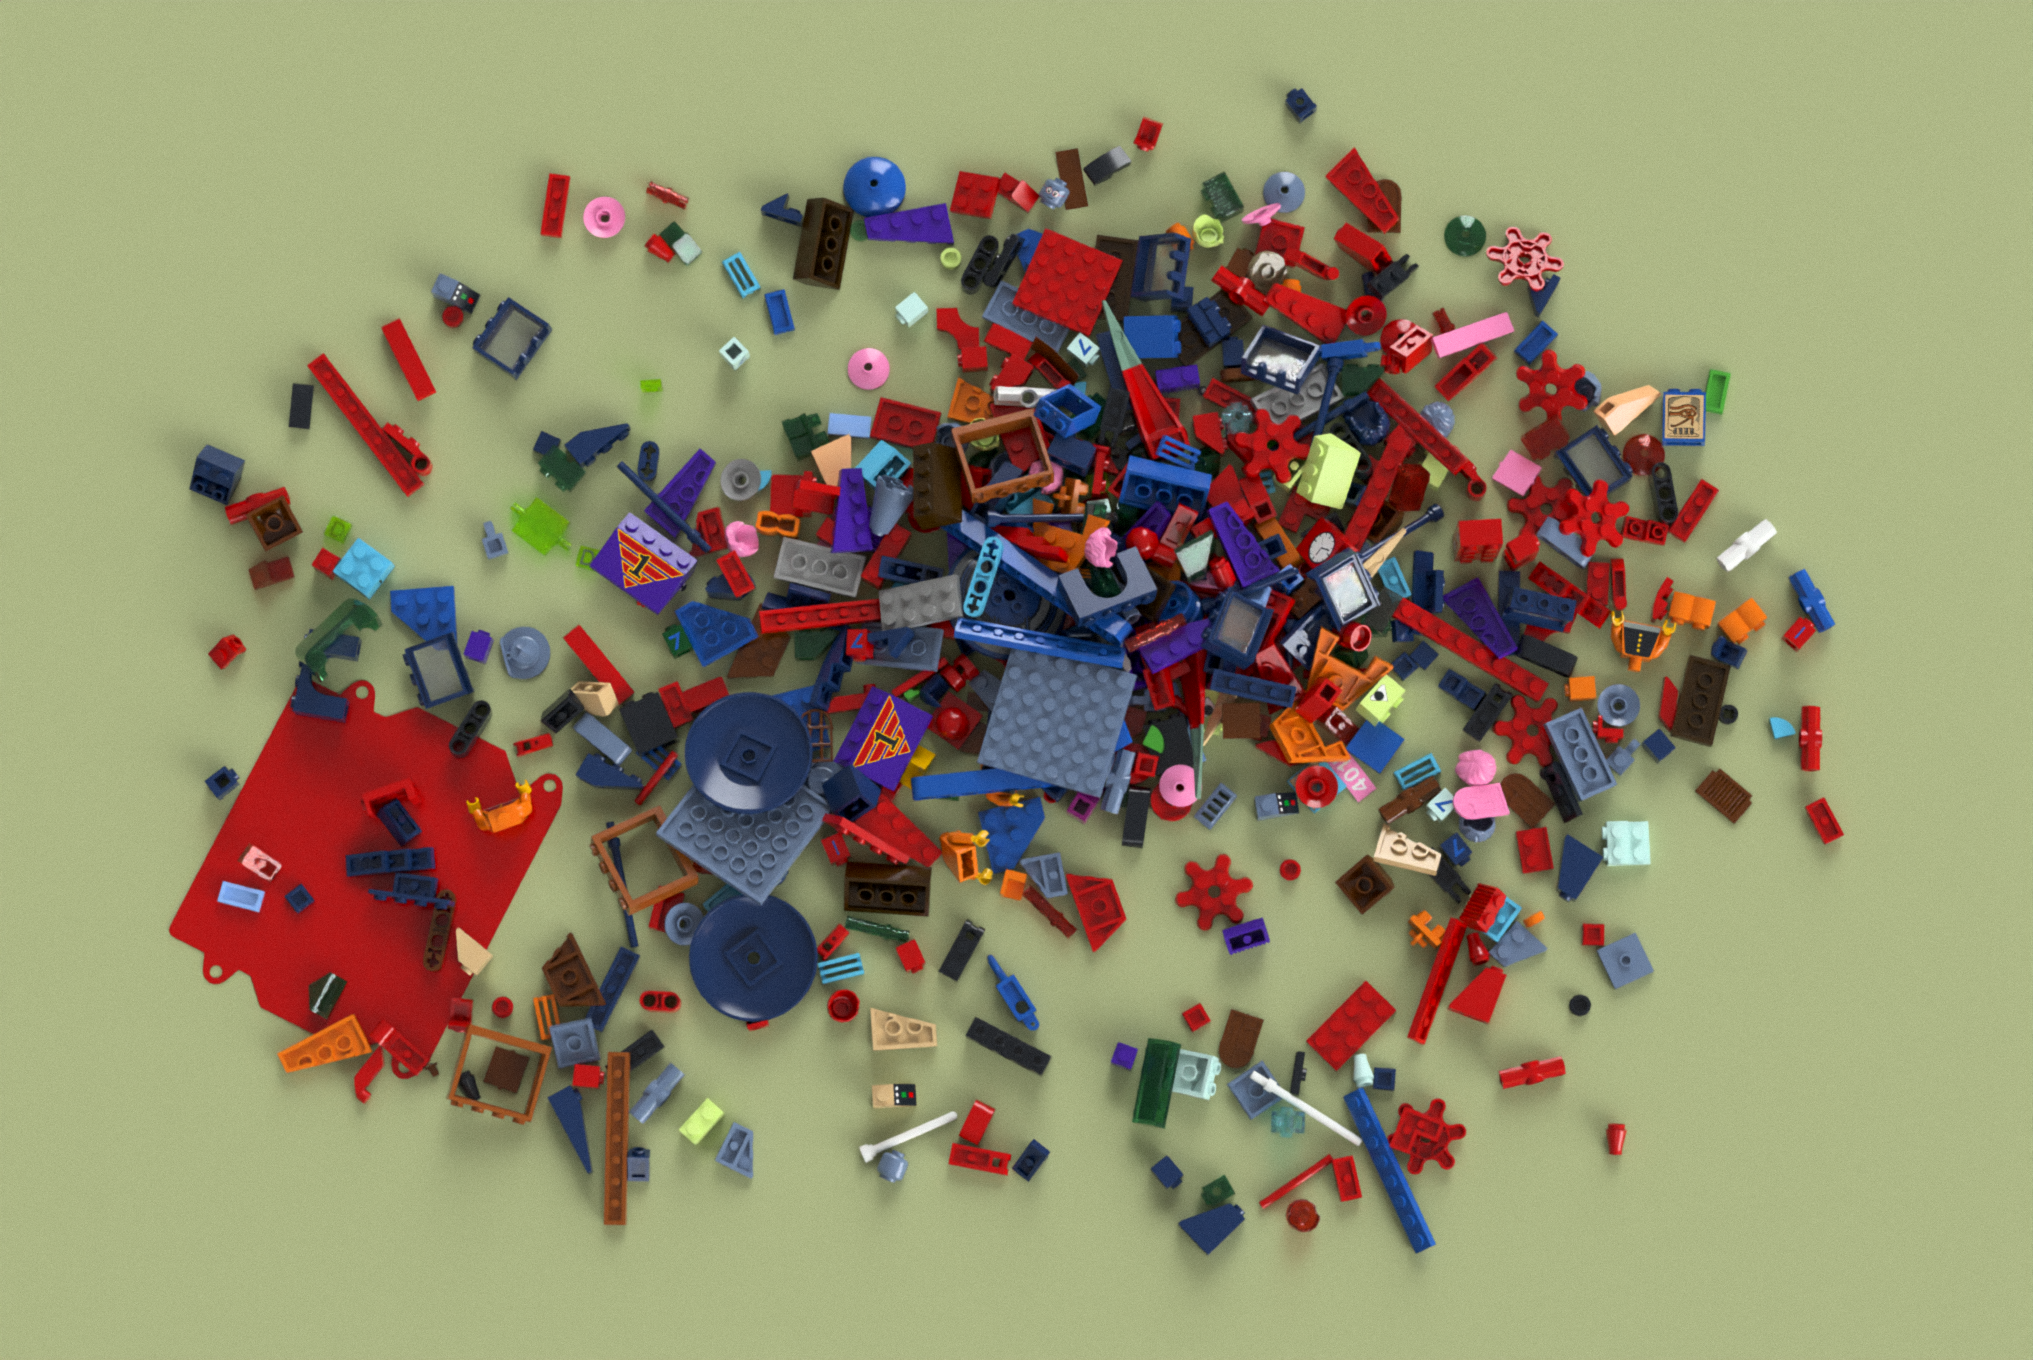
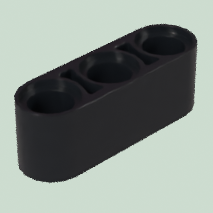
[961,235,999,295]
[1330,422,1373,480]
[1648,462,1678,525]
[1514,634,1578,678]
[449,700,492,758]
[1122,785,1151,849]

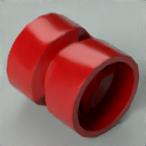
[1332,621,1372,652]
[939,653,980,693]

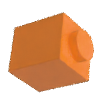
[1564,676,1596,702]

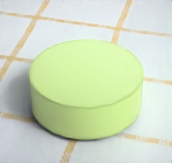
[940,248,961,270]

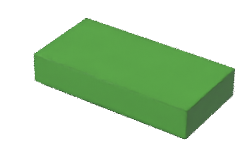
[1705,369,1731,415]

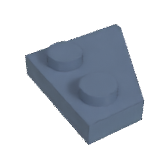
[1020,852,1068,899]
[1489,921,1548,967]
[714,1122,753,1179]

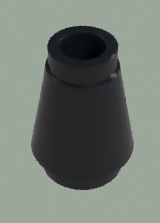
[457,1070,481,1100]

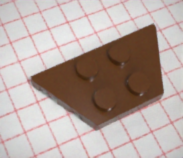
[727,603,791,679]
[542,932,606,1007]

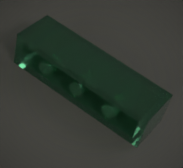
[1132,1038,1181,1129]

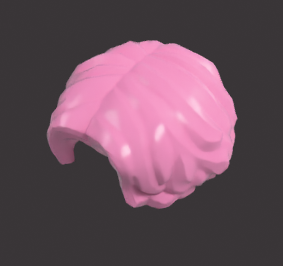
[1028,460,1064,495]
[725,521,759,557]
[1084,527,1118,568]
[1455,749,1496,787]

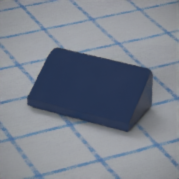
[377,798,422,847]

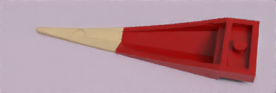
[1203,590,1295,746]

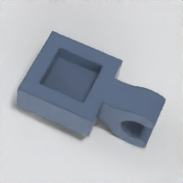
[482,521,509,560]
[1129,690,1166,712]
[1606,739,1640,776]

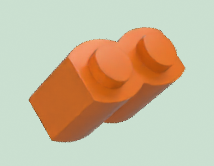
[755,511,801,539]
[1668,591,1716,631]
[1717,598,1767,645]

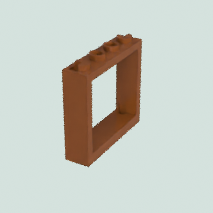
[951,408,1054,504]
[589,805,699,916]
[446,1024,552,1125]

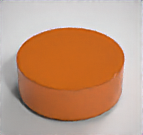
[1523,911,1545,928]

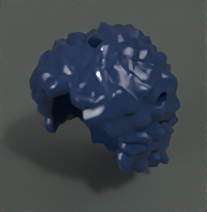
[1342,399,1390,446]

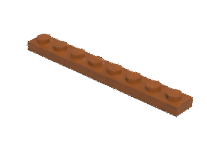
[604,1052,630,1225]

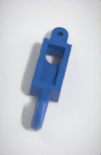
[1296,339,1381,366]
[987,955,1039,1031]

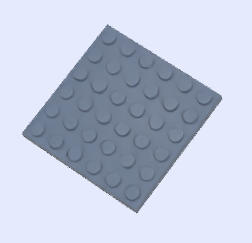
[977,648,1137,798]
[656,752,832,906]

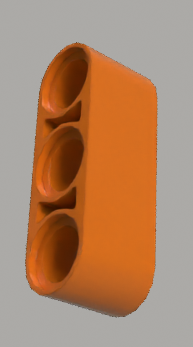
[1253,517,1304,570]

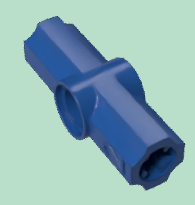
[1788,569,1835,634]

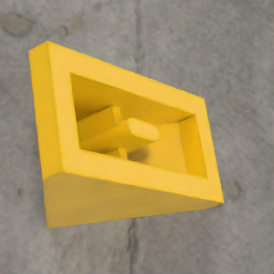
[899,745,936,790]

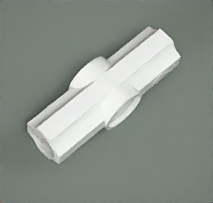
[993,386,1058,408]
[1716,519,1777,573]

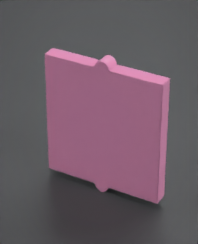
[1492,450,1542,497]

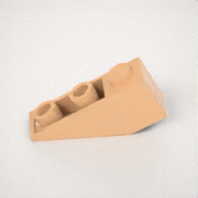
[1593,385,1661,436]

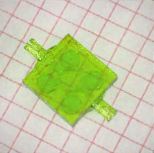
[510,497,572,556]

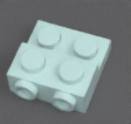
[1601,821,1650,866]
[1164,1048,1221,1100]

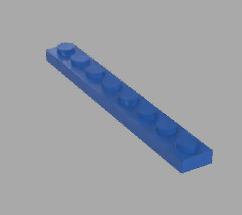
[954,617,1126,669]
[1343,1087,1436,1254]

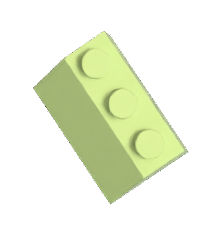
[1296,433,1361,509]

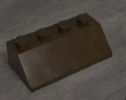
[793,197,854,290]
[913,442,962,530]
[844,862,932,917]

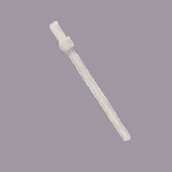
[1250,1071,1363,1146]

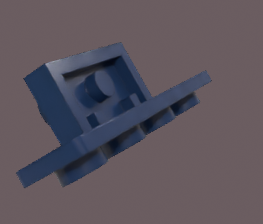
[1410,550,1445,636]
[762,583,844,631]
[368,872,455,910]

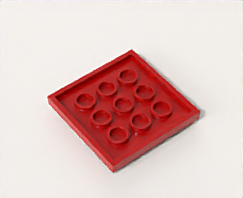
[1012,228,1123,337]

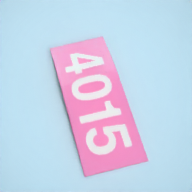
[1327,751,1377,802]

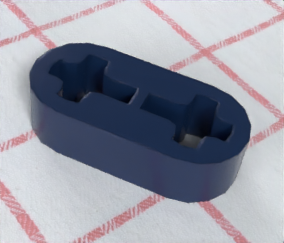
[637,441,660,482]

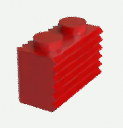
[1459,883,1507,933]

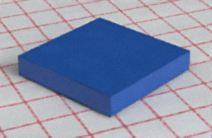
[1346,720,1405,774]

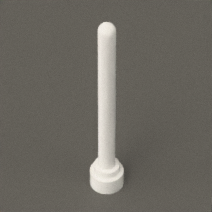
[859,1112,957,1163]

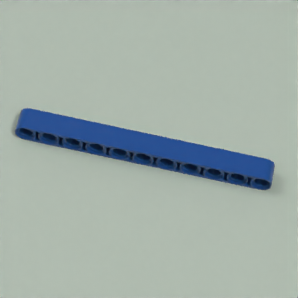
[940,509,1133,647]

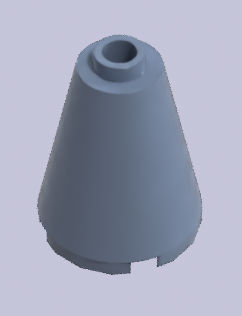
[869,475,913,536]

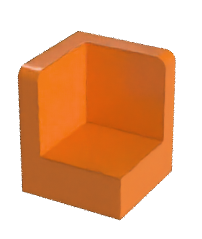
[1000,869,1027,901]

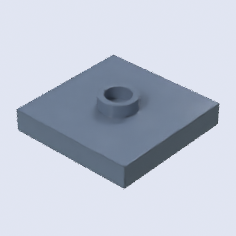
[1596,933,1654,989]
[549,1017,601,1068]
[1227,1060,1282,1120]

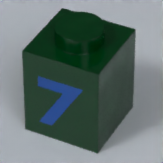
[662,624,694,659]

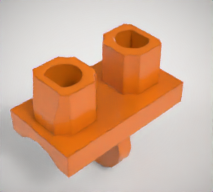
[1053,478,1088,514]
[1408,910,1446,949]

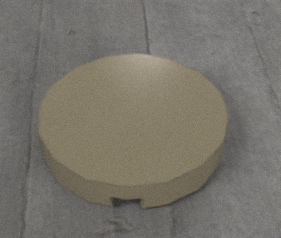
[1247,250,1287,293]

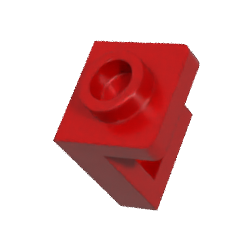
[1133,117,1163,151]
[208,634,246,670]
[1592,715,1624,743]
[448,997,473,1033]

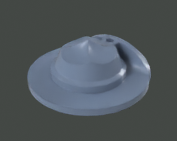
[500,627,550,679]
[803,756,843,801]

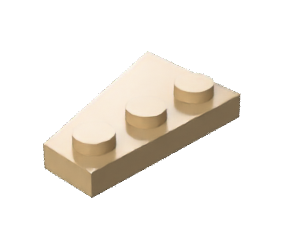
[1373,823,1441,876]
[870,1008,937,1051]

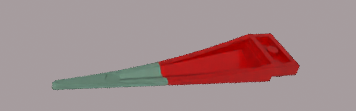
[1102,300,1190,461]
[1180,649,1207,799]

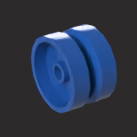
[1158,581,1205,628]

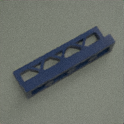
[1205,669,1296,708]

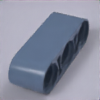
[1536,517,1596,569]
[572,712,633,766]

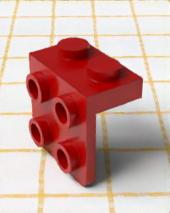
[770,471,817,518]

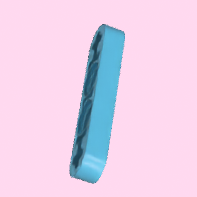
[963,537,1004,618]

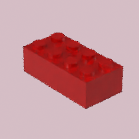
[1453,518,1503,564]

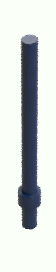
[1269,391,1369,451]
[617,461,712,554]
[606,821,639,948]

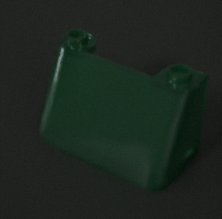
[295,598,383,683]

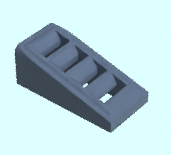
[1194,783,1237,830]

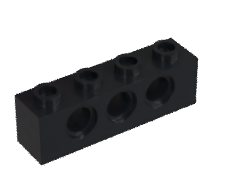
[965,1016,1052,1077]

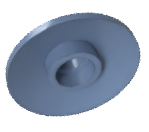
[1263,172,1305,213]
[1597,684,1640,727]
[664,903,704,946]

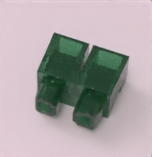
[781,413,829,462]

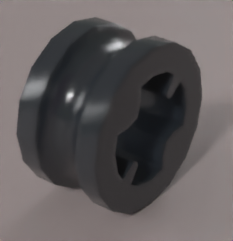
[1719,705,1738,725]

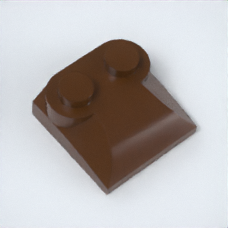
[245,495,303,552]
[1346,500,1405,545]
[1335,855,1395,915]

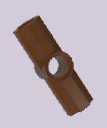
[1378,776,1442,825]

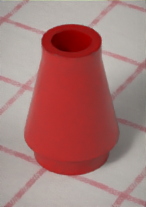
[644,233,676,263]
[1466,933,1490,966]
[1606,1123,1627,1155]

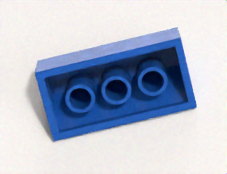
[1118,456,1212,523]

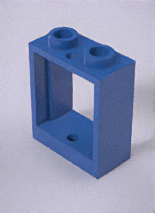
[1033,384,1101,438]

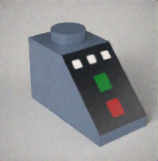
[431,273,481,314]
[1254,792,1299,821]

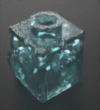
[1221,402,1252,434]
[1271,1107,1305,1138]

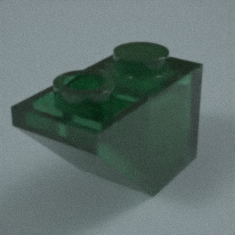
[1341,364,1384,396]
[794,628,838,661]

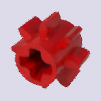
[1380,350,1403,375]

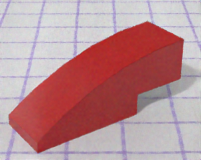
[1434,343,1498,402]

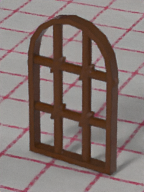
[801,709,833,763]

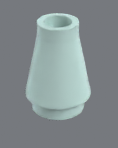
[1353,1054,1374,1087]

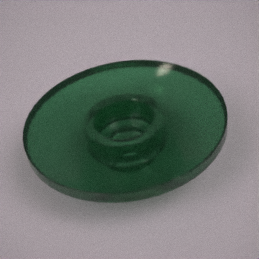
[1444,215,1486,257]

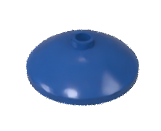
[843,157,906,218]

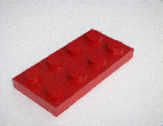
[1306,981,1397,1072]

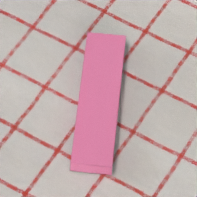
[1430,312,1514,359]

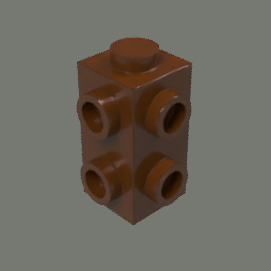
[1289,577,1334,619]

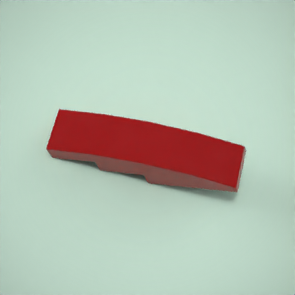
[381,318,436,401]
[990,525,1069,563]
[1528,561,1612,629]
[1135,622,1175,711]
[562,625,635,706]

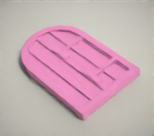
[1452,783,1510,820]

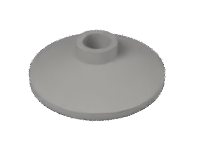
[721,459,761,501]

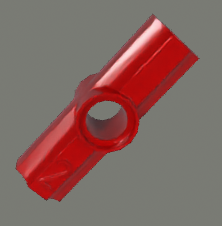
[1211,265,1270,317]
[225,487,291,525]
[1799,706,1823,772]
[1498,1056,1566,1089]

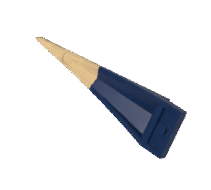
[1280,528,1406,671]

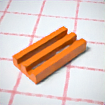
[533,994,561,1040]

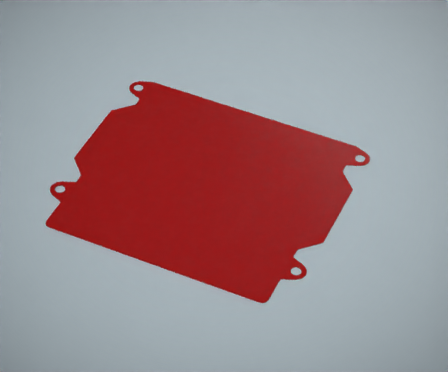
[169,680,563,1079]

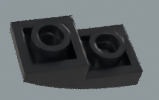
[1083,146,1132,186]
[289,383,314,429]

